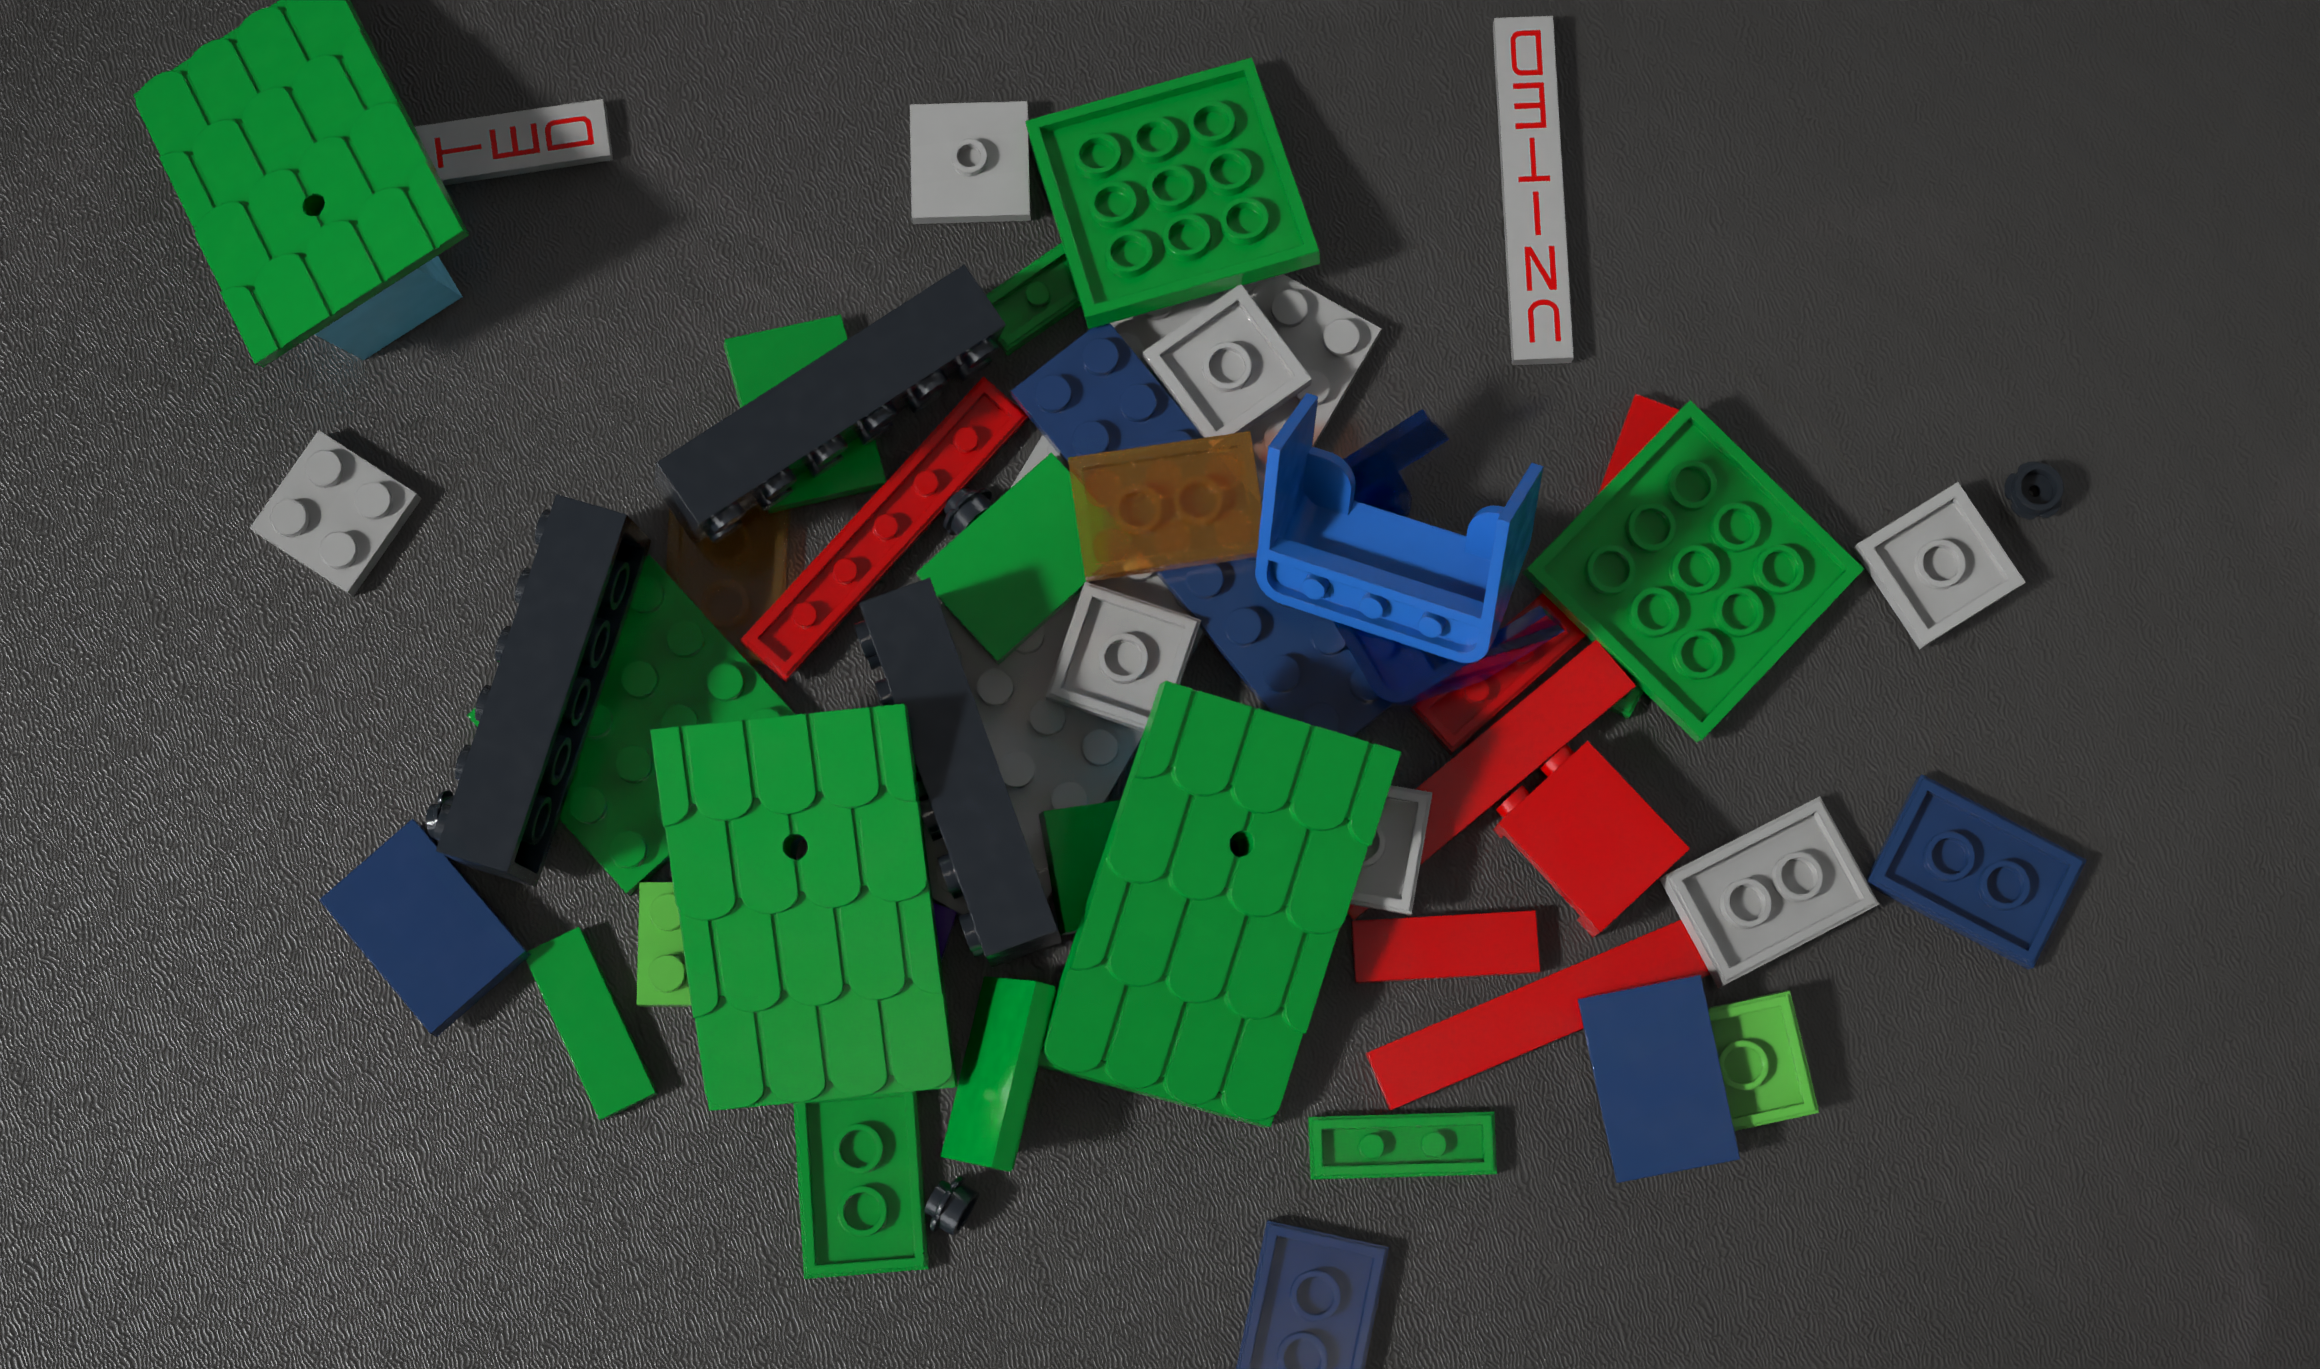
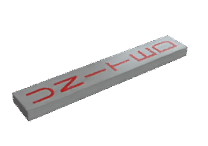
[1493,16,1574,365]
[415,99,613,185]

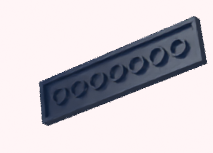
[1011,323,1411,737]

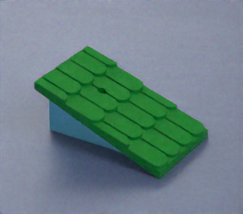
[133,0,469,368]
[1038,681,1401,1128]
[650,704,958,1111]

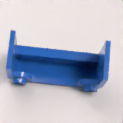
[1255,393,1544,663]

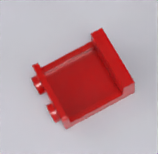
[1493,741,1690,938]

